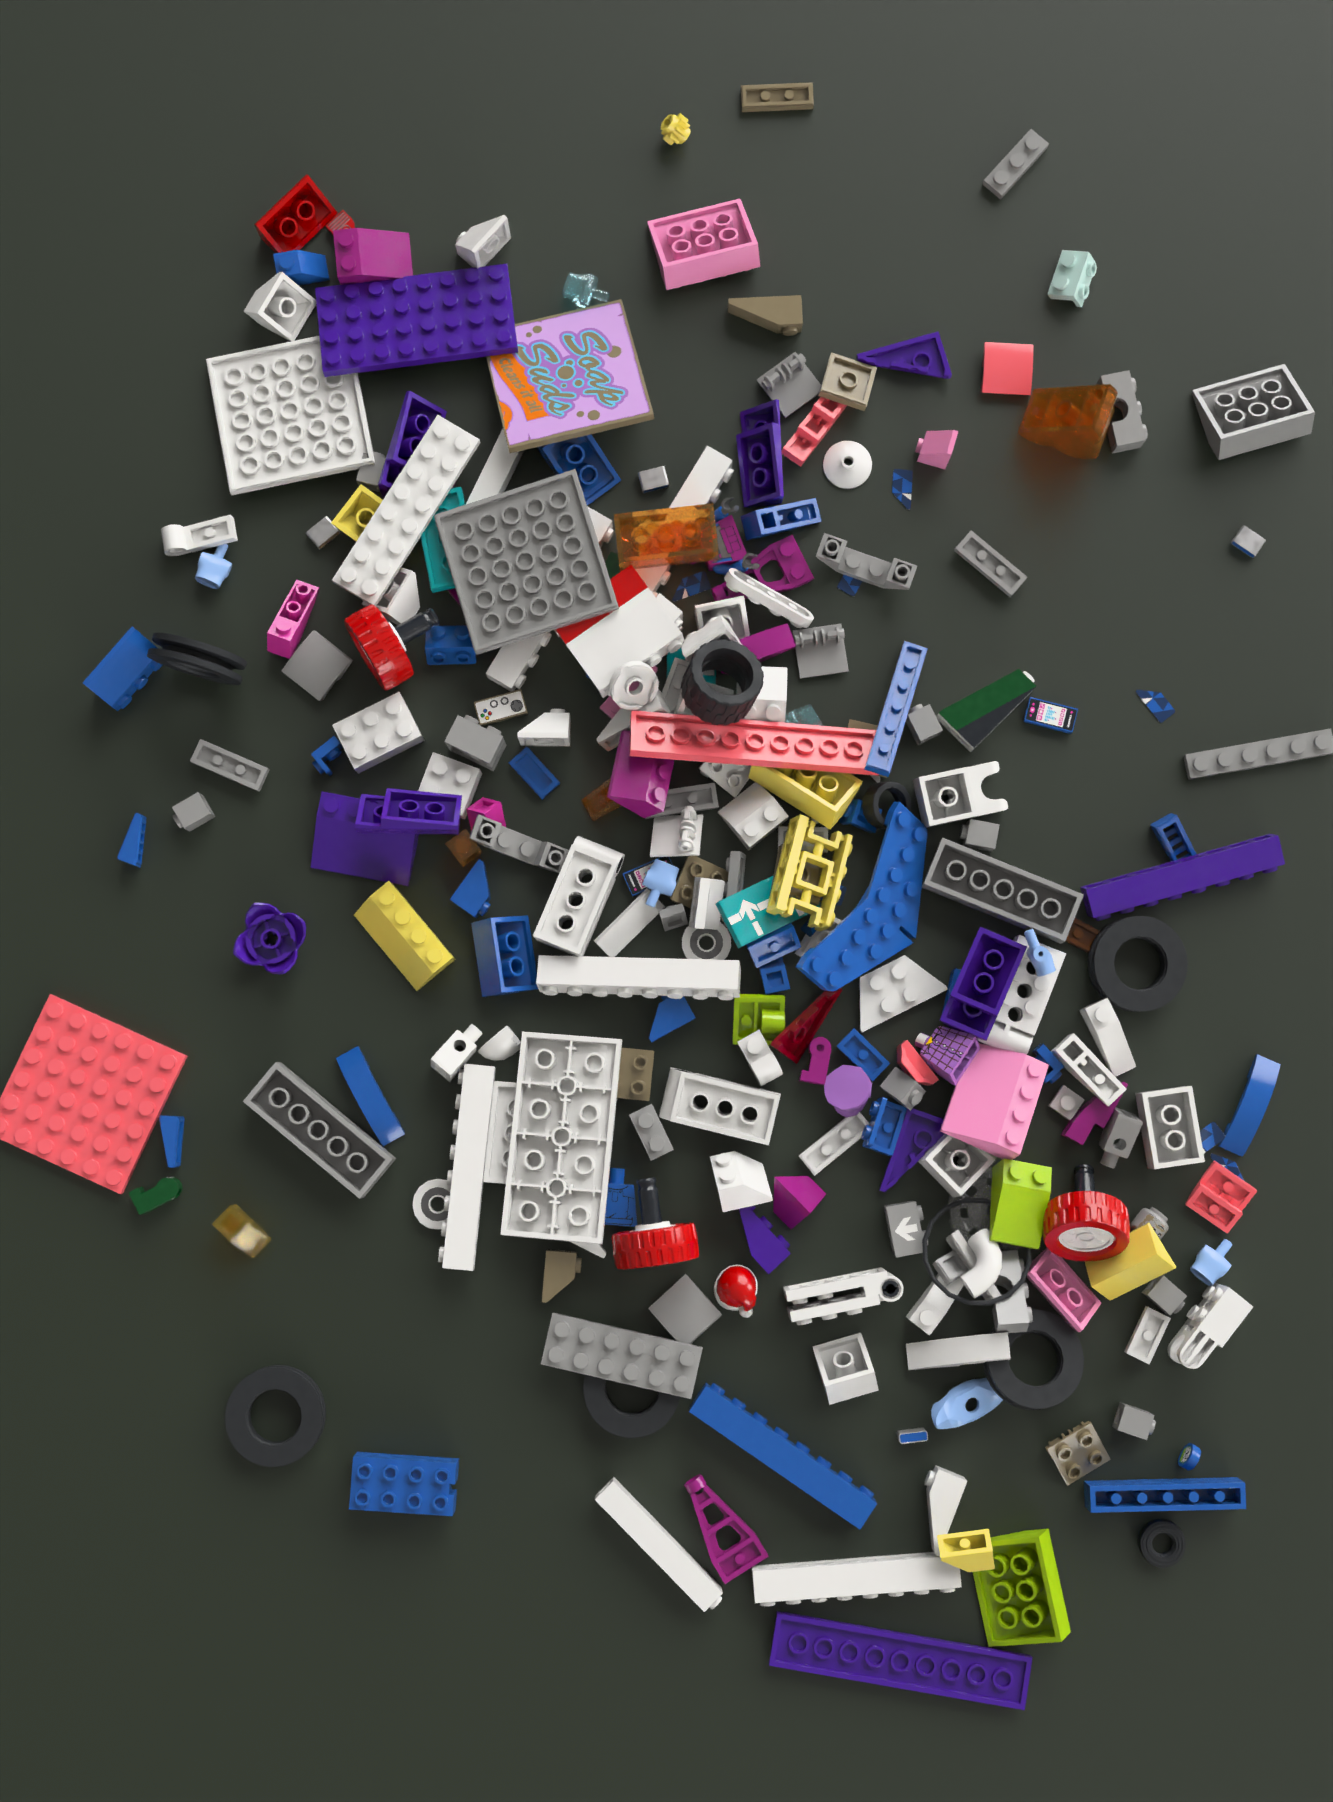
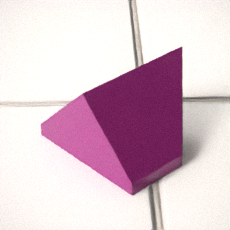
[773,1176,826,1229]

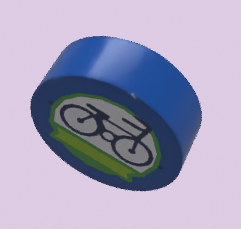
[1178,1443,1201,1471]

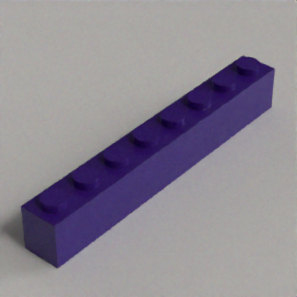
[1080,834,1285,921]

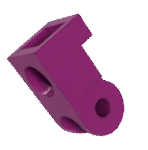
[799,1037,831,1086]

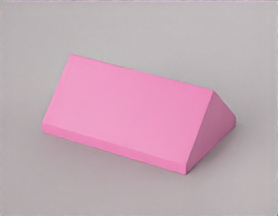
[1027,1248,1101,1332]

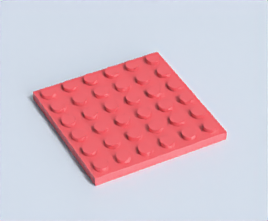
[0,994,187,1194]

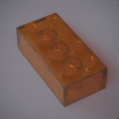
[614,503,719,571]

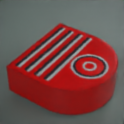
[325,210,355,236]

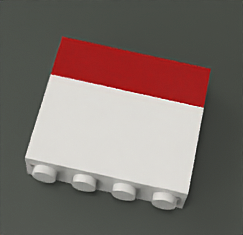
[554,565,685,698]

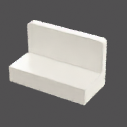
[689,877,725,930]

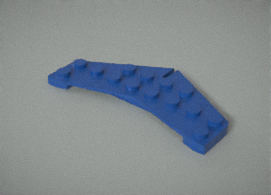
[796,802,927,991]

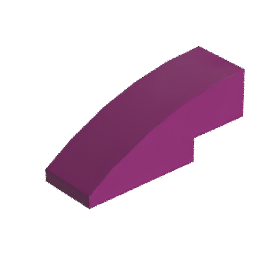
[721,624,797,675]
[1061,1082,1128,1145]

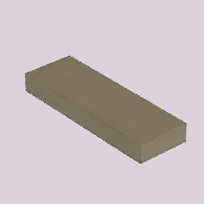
[741,82,814,112]

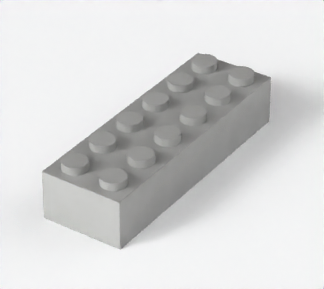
[922,838,1084,944]
[243,1062,396,1199]

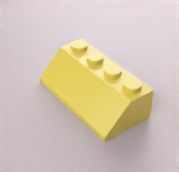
[748,766,863,830]
[354,881,456,991]

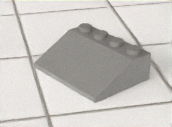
[1192,364,1315,460]

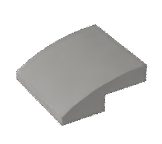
[282,630,353,701]
[648,1274,722,1344]

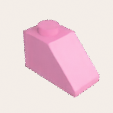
[915,430,958,470]

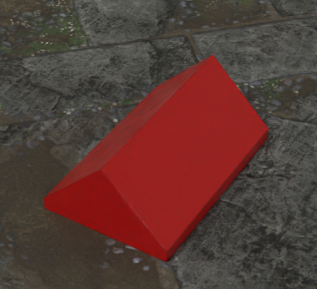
[254,174,338,253]

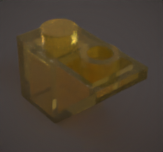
[212,1204,272,1258]

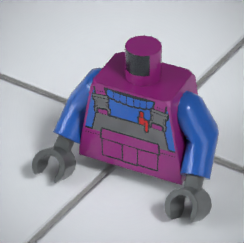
[687,498,760,575]

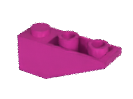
[267,580,319,659]

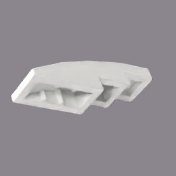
[906,1332,1011,1370]

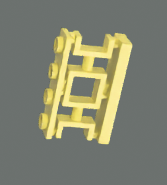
[766,814,853,932]

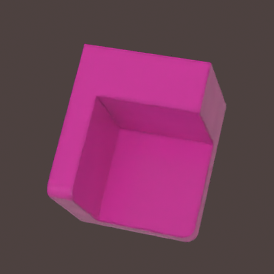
[466,797,506,831]

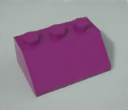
[607,730,674,818]

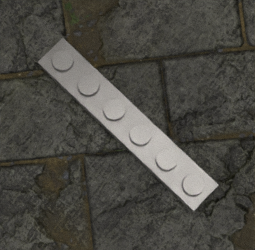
[1183,728,1333,780]

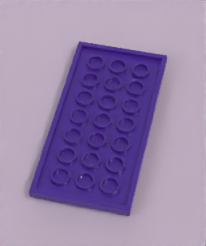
[315,264,518,377]

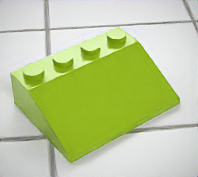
[973,1529,1071,1647]

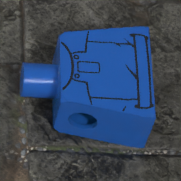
[604,1168,637,1227]

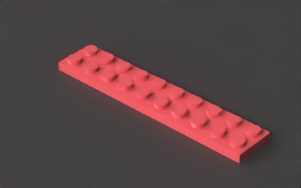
[630,710,879,776]

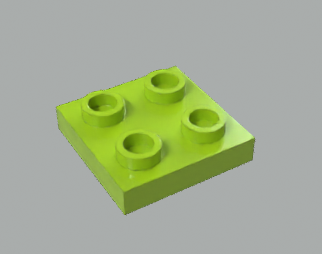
[732,994,785,1045]

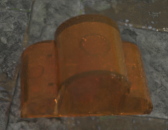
[1018,384,1118,459]

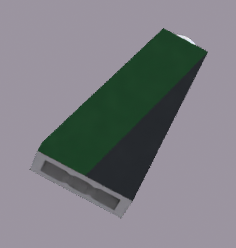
[936,669,1036,752]

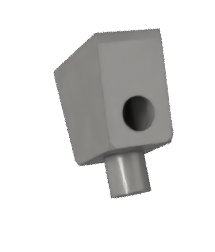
[1099,1107,1143,1168]

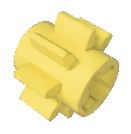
[661,113,690,145]

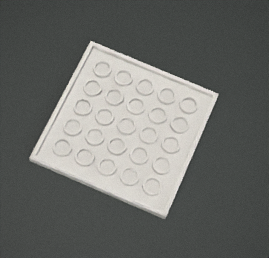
[206,336,375,495]

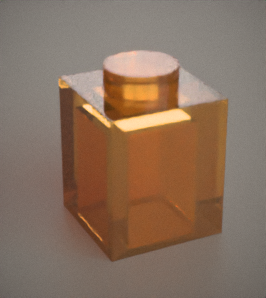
[445,829,483,867]

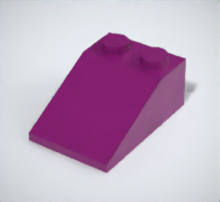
[333,228,413,285]

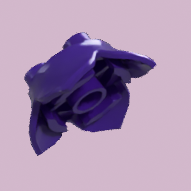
[234,903,306,974]

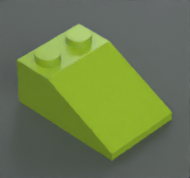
[989,1158,1052,1249]

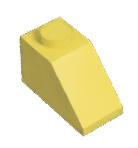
[937,1529,995,1572]

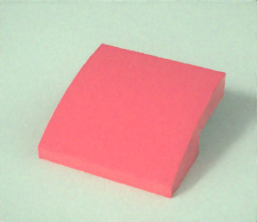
[981,342,1033,395]
[1185,1160,1257,1234]

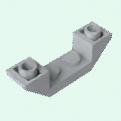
[816,533,917,590]
[469,815,569,873]

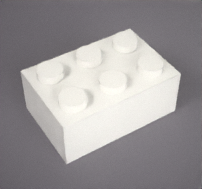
[332,692,425,774]
[1135,1086,1205,1169]

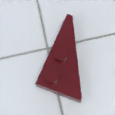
[770,988,843,1064]

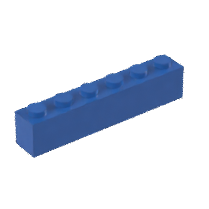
[1084,1477,1246,1513]

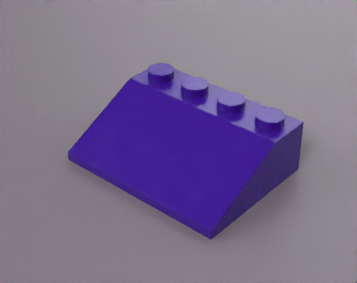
[311,791,419,886]

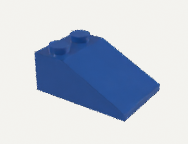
[536,434,621,506]

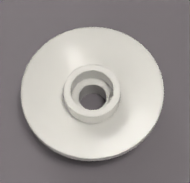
[823,441,872,489]

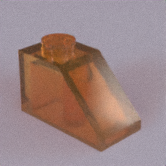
[581,778,622,821]

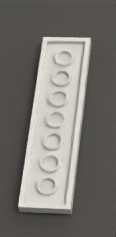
[332,415,481,606]

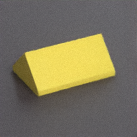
[331,484,383,541]
[1085,1223,1176,1301]

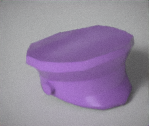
[824,1065,872,1118]

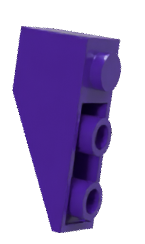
[739,1205,791,1274]

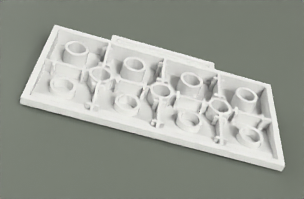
[483,1032,622,1244]

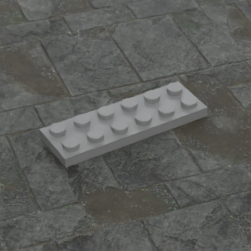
[541,1312,703,1399]

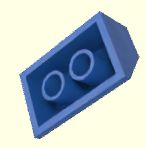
[83,626,162,711]
[471,915,538,997]

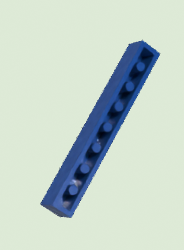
[689,1383,877,1529]

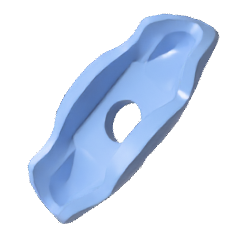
[931,1378,1003,1429]

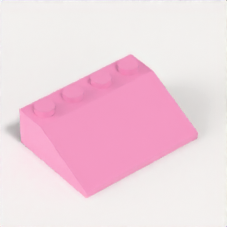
[647,199,760,290]
[940,1043,1049,1160]

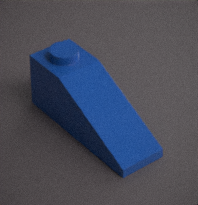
[741,498,822,541]

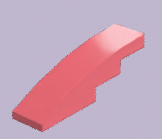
[782,397,847,467]

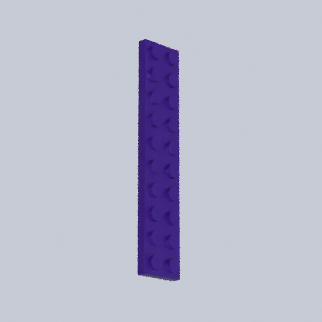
[769,1611,1032,1710]

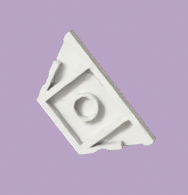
[859,955,948,1033]

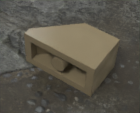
[542,1249,582,1303]

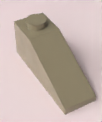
[728,295,803,336]

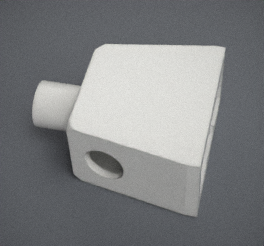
[431,1024,482,1082]

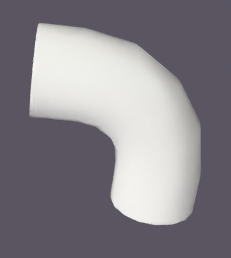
[960,1229,1002,1299]

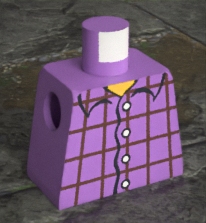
[915,1026,980,1086]

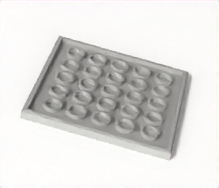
[434,469,619,655]

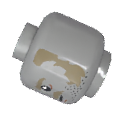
[1130,1207,1169,1240]

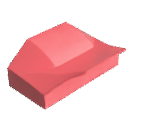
[897,1040,939,1086]

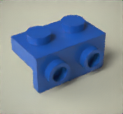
[425,625,477,665]
[861,1097,907,1156]

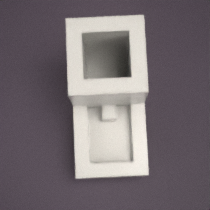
[737,1030,783,1087]

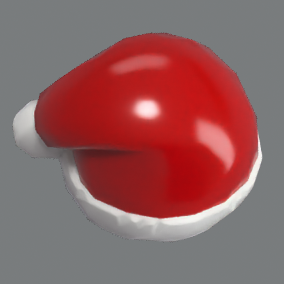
[713,1265,758,1318]

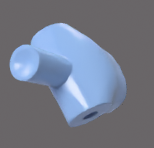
[195,544,232,589]
[642,859,679,908]
[1024,929,1056,976]
[1190,1239,1232,1286]

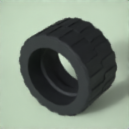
[681,639,764,725]

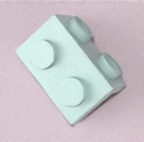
[1048,250,1097,307]

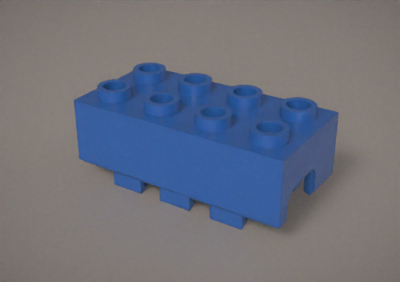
[349,1452,459,1516]

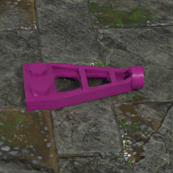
[711,534,814,601]
[684,1474,769,1584]

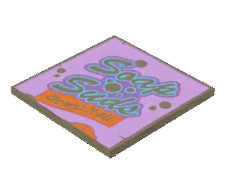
[486,299,654,453]

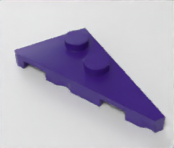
[856,331,952,379]
[879,1109,945,1192]

